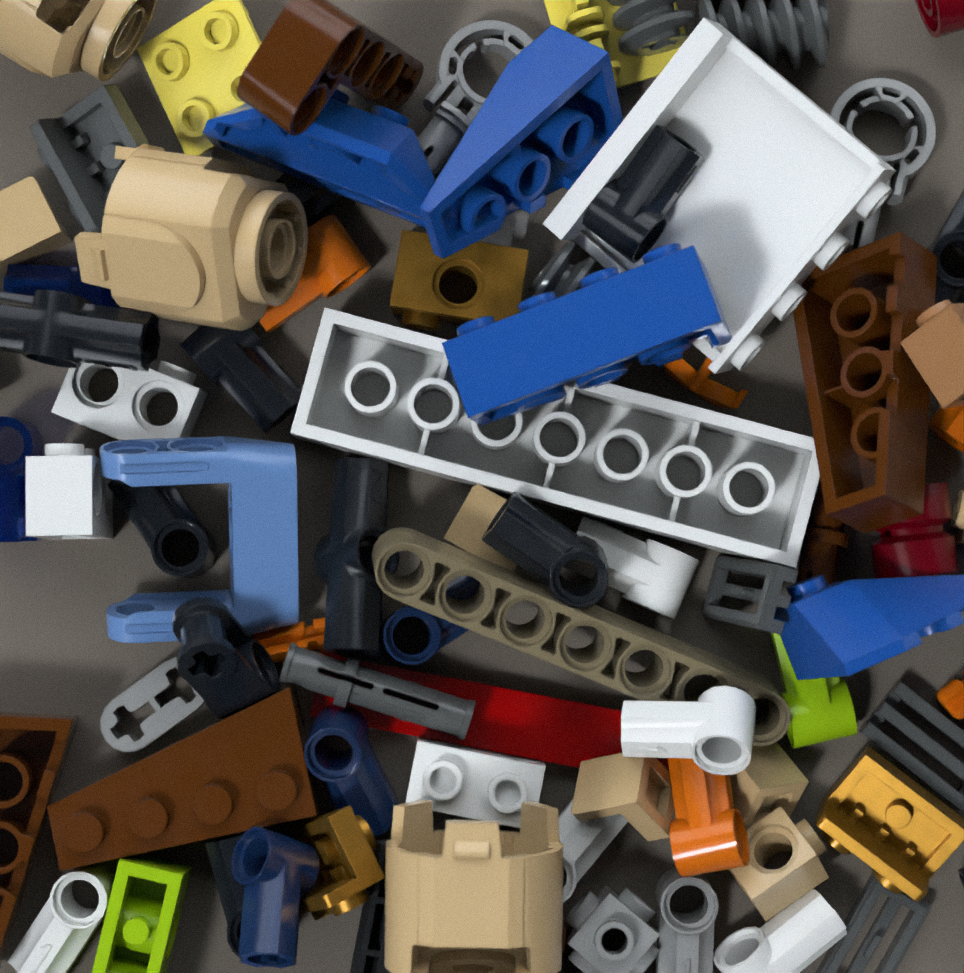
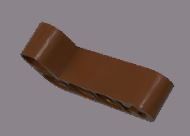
[237,0,424,136]

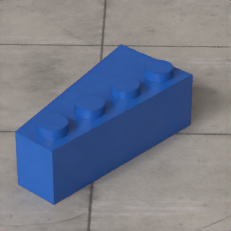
[442,243,732,425]

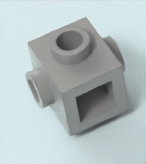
[565,884,660,973]

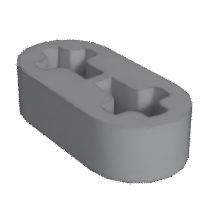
[100,657,205,752]

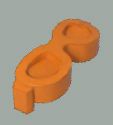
[661,357,748,410]

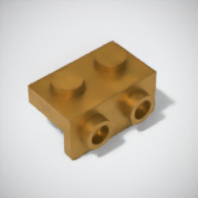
[816,746,964,902]
[289,806,385,920]

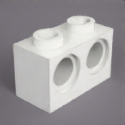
[51,360,207,440]
[25,443,113,540]
[405,737,546,828]

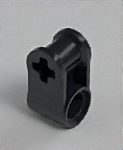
[172,598,281,719]

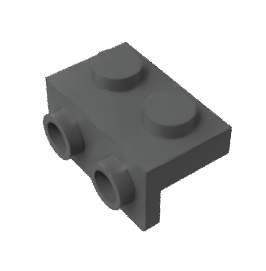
[30,84,150,233]

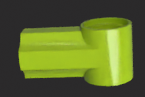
[771,633,857,749]

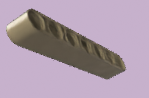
[372,527,791,747]

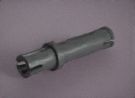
[279,643,476,740]

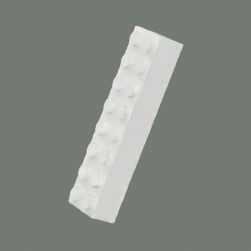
[290,307,820,569]

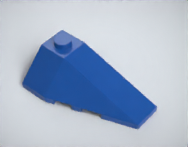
[419,25,623,259]
[774,575,964,680]

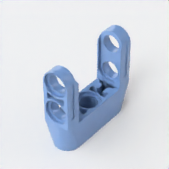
[100,436,299,643]

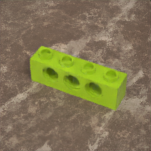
[92,854,193,973]

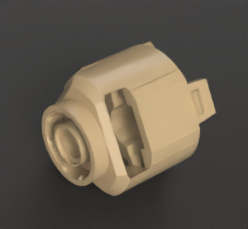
[0,0,158,82]
[74,144,308,331]
[384,800,563,973]

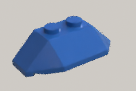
[203,89,435,228]

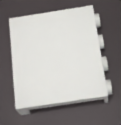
[543,18,896,374]

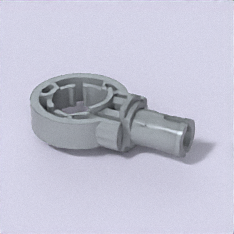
[417,20,533,177]
[829,78,936,255]

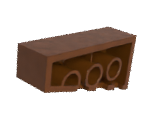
[793,231,938,533]
[47,685,322,871]
[0,712,80,967]

